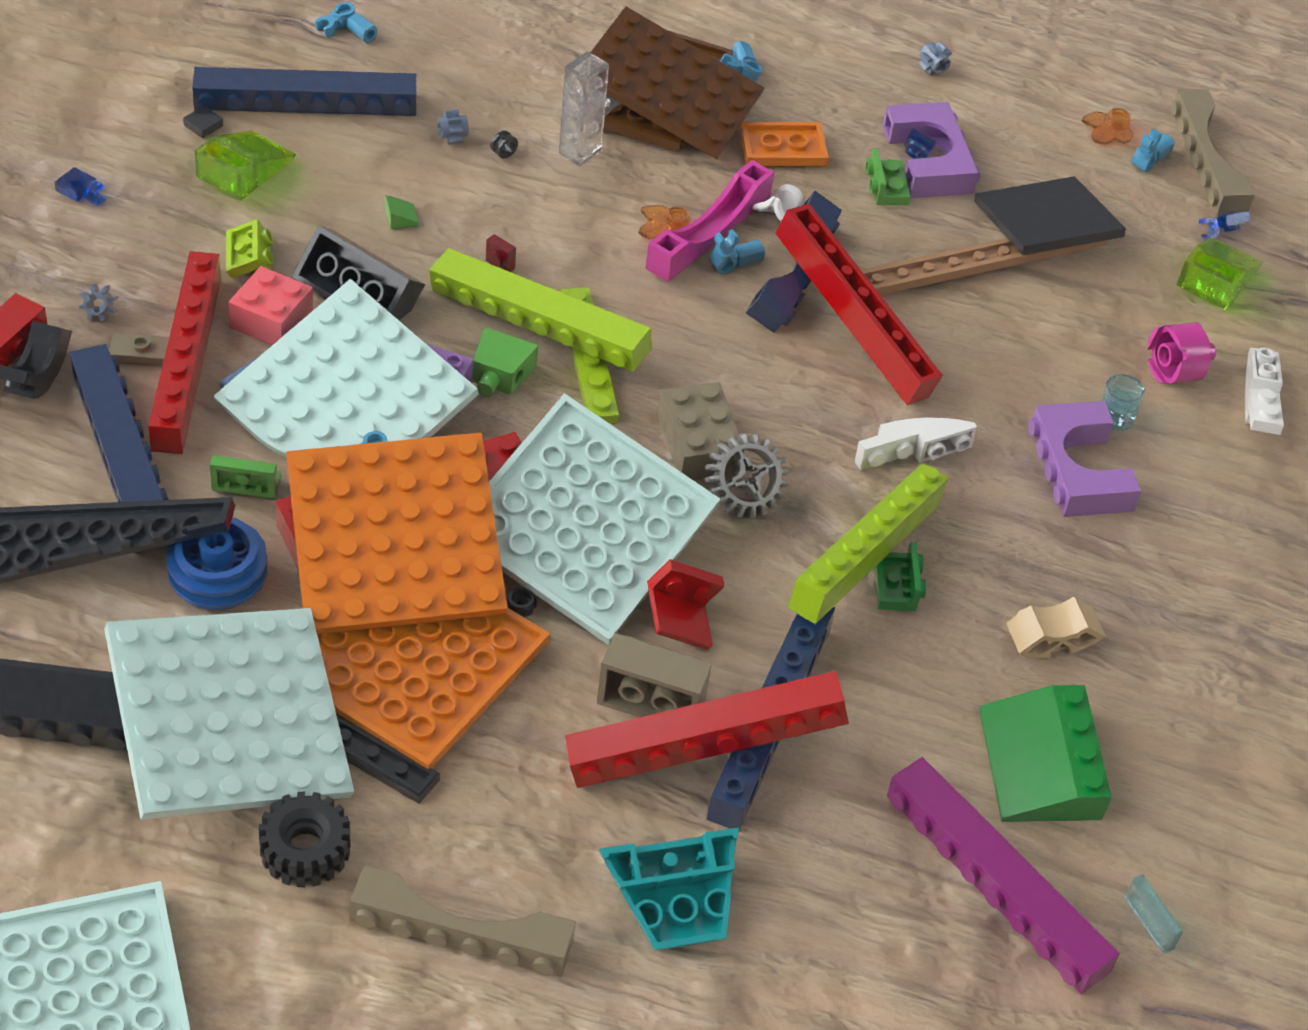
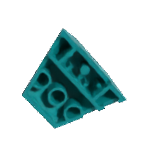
[598,827,739,951]

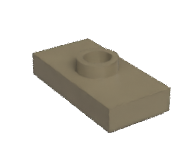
[109,333,169,366]

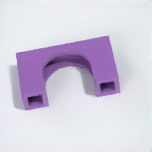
[882,102,980,198]
[1028,401,1141,517]

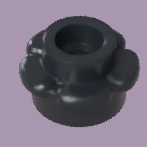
[506,587,537,618]

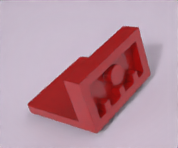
[647,559,725,650]

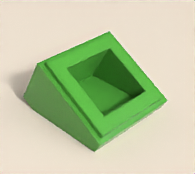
[385,195,419,229]

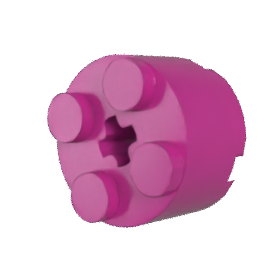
[1147,322,1216,384]

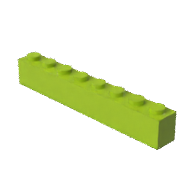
[429,248,652,372]
[787,463,949,624]

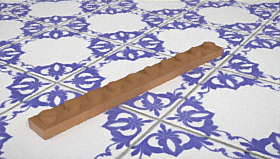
[861,238,1108,295]

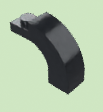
[0,321,72,399]

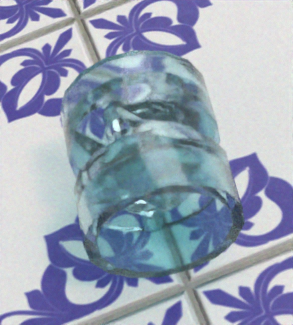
[1101,374,1145,431]

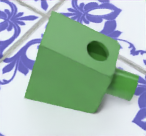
[473,327,538,397]

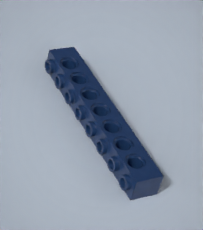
[707,607,835,831]

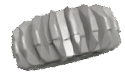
[705,433,790,519]

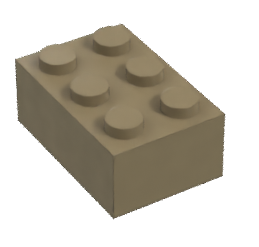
[657,382,744,480]
[597,633,712,717]

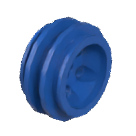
[166,518,268,611]

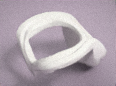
[752,184,804,222]

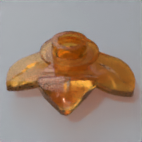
[1082,108,1133,145]
[638,205,691,239]

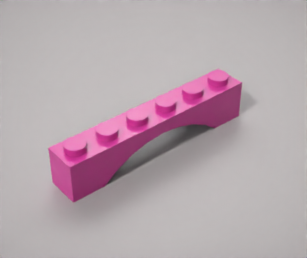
[645,160,774,282]

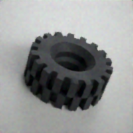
[259,791,351,888]

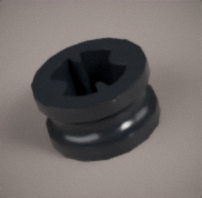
[490,130,518,159]

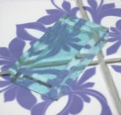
[1125,874,1183,954]

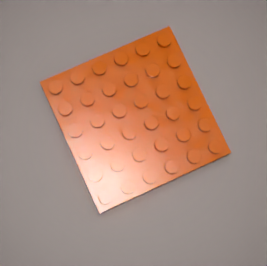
[286,432,508,634]
[317,608,550,769]

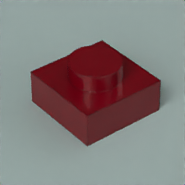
[485,234,516,272]

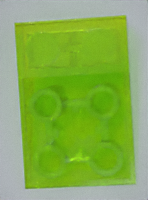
[194,130,296,201]
[1176,238,1263,310]

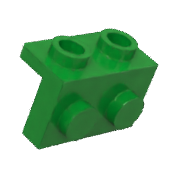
[874,542,926,611]

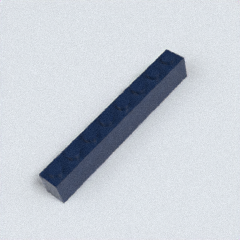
[192,67,416,116]
[69,344,169,554]

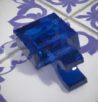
[54,167,106,206]
[1198,210,1251,239]

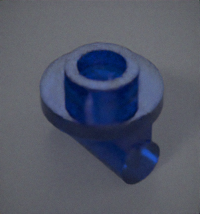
[904,128,937,159]

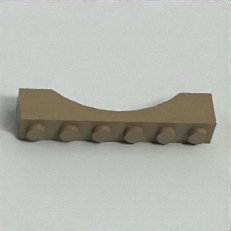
[1170,89,1255,216]
[350,865,576,977]

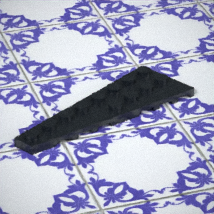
[0,497,236,583]

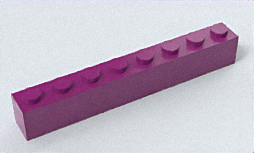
[887,757,1120,995]

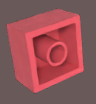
[228,266,313,345]

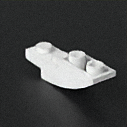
[1245,347,1284,435]
[854,418,977,470]

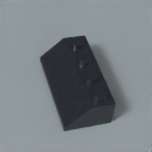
[292,225,425,321]
[0,658,127,750]

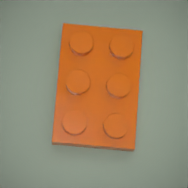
[740,122,829,167]

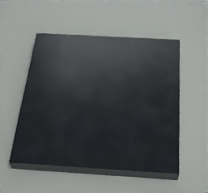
[974,176,1126,255]

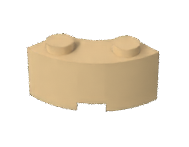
[1006,597,1106,658]

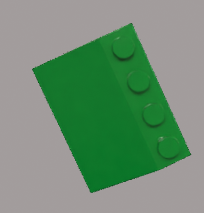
[979,685,1112,822]

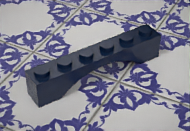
[746,191,842,333]

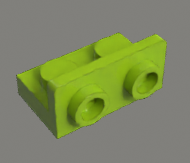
[226,219,274,279]

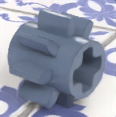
[918,41,952,75]
[437,109,469,144]
[79,284,119,322]

